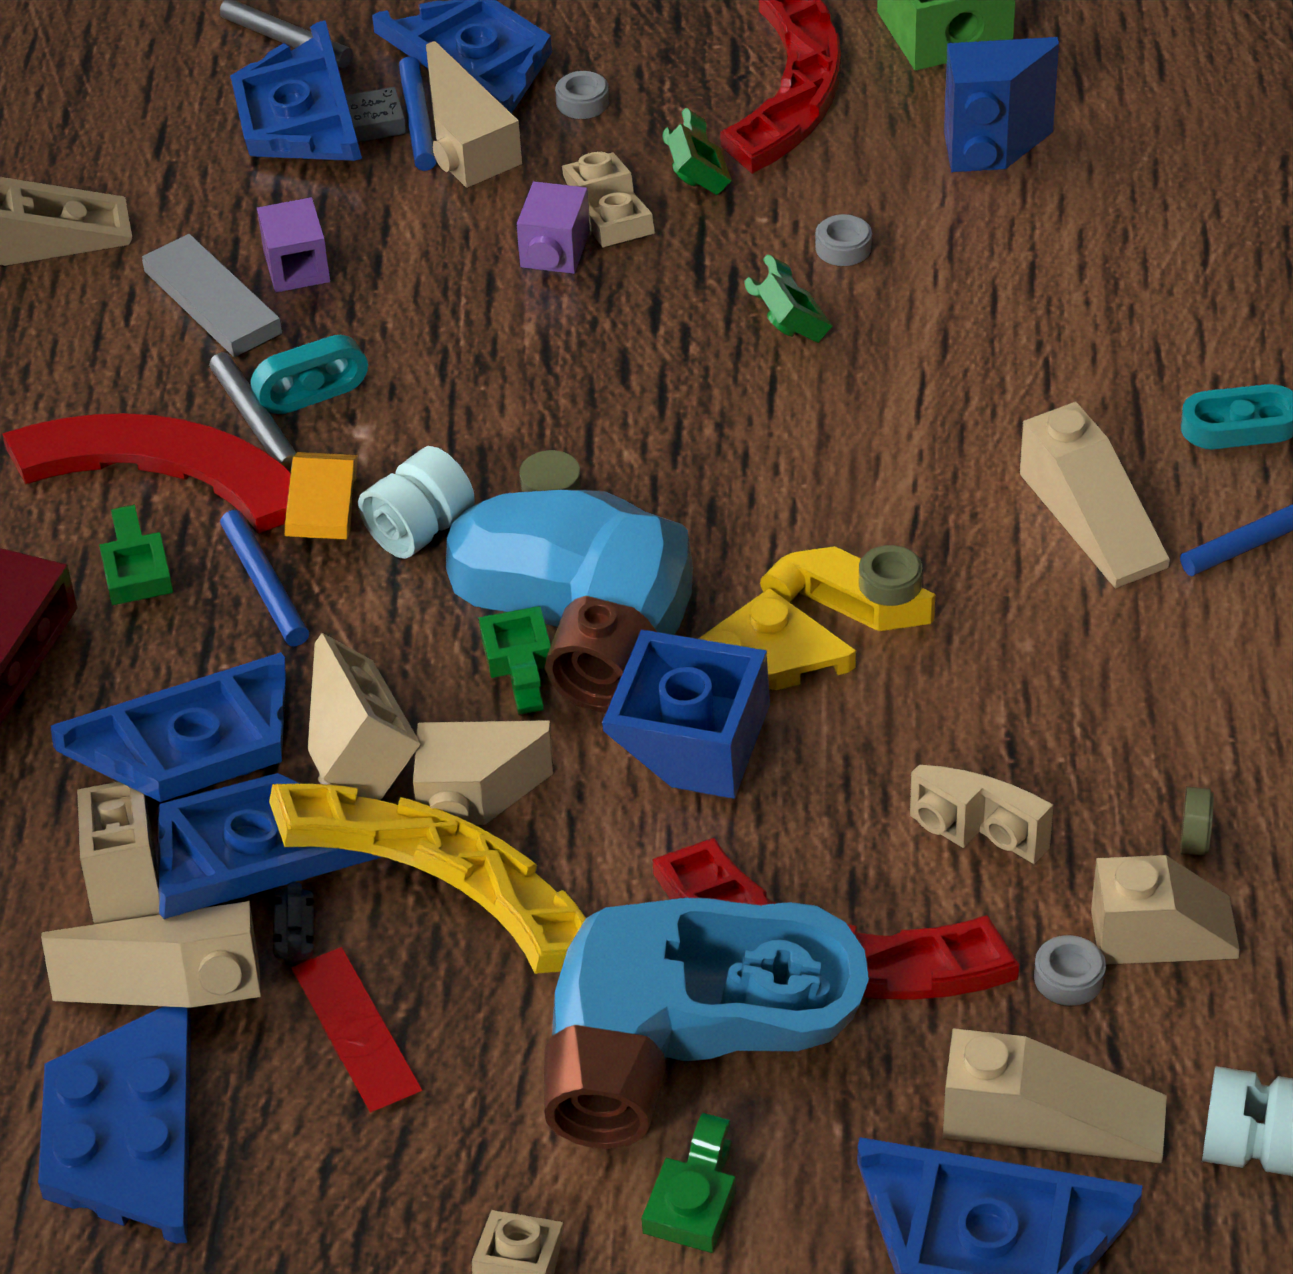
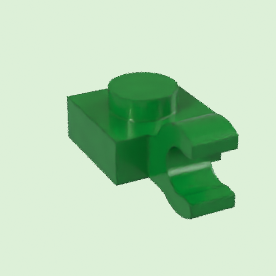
[663,108,732,195]
[745,254,832,343]
[99,504,173,606]
[478,606,551,715]
[641,1113,736,1253]

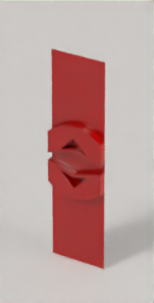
[291,947,422,1113]

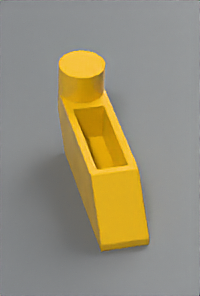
[760,546,935,631]

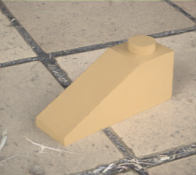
[426,41,522,188]
[0,177,132,266]
[1020,402,1170,589]
[308,633,421,800]
[77,782,160,924]
[41,901,261,1008]
[943,1028,1167,1164]

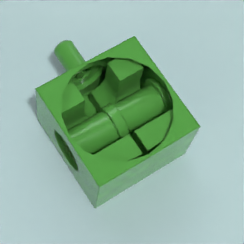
[877,0,1015,70]

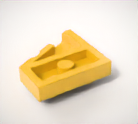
[698,588,856,690]

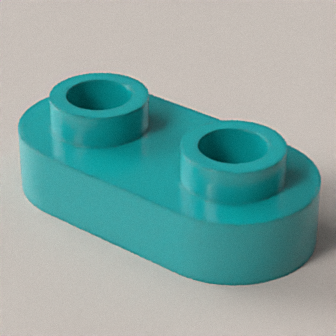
[251,335,368,414]
[1180,384,1293,450]

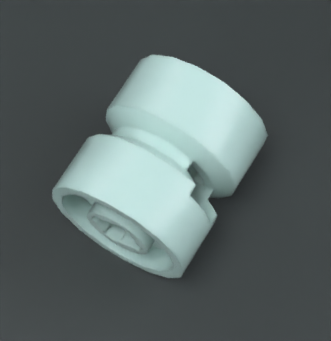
[358,446,475,559]
[1202,1066,1293,1176]

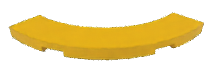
[269,784,586,974]

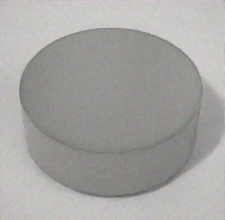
[555,71,609,119]
[815,214,872,266]
[1034,935,1106,1006]

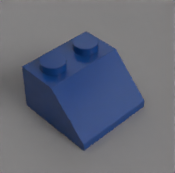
[944,37,1059,172]
[602,629,770,799]

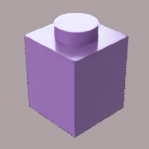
[517,181,590,274]
[257,197,330,293]

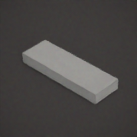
[142,234,282,357]

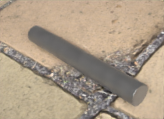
[220,0,353,68]
[209,352,296,473]

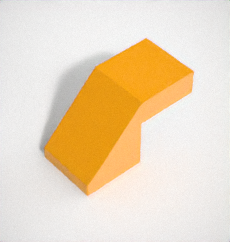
[285,452,358,539]

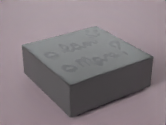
[346,87,406,142]

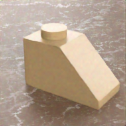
[413,721,553,825]
[1091,855,1240,965]

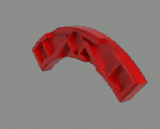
[720,0,841,174]
[2,413,291,534]
[652,838,1019,1000]

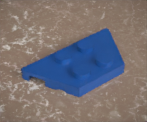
[372,0,552,114]
[230,20,362,161]
[51,652,286,802]
[158,773,381,919]
[38,1006,191,1244]
[857,1137,1143,1274]

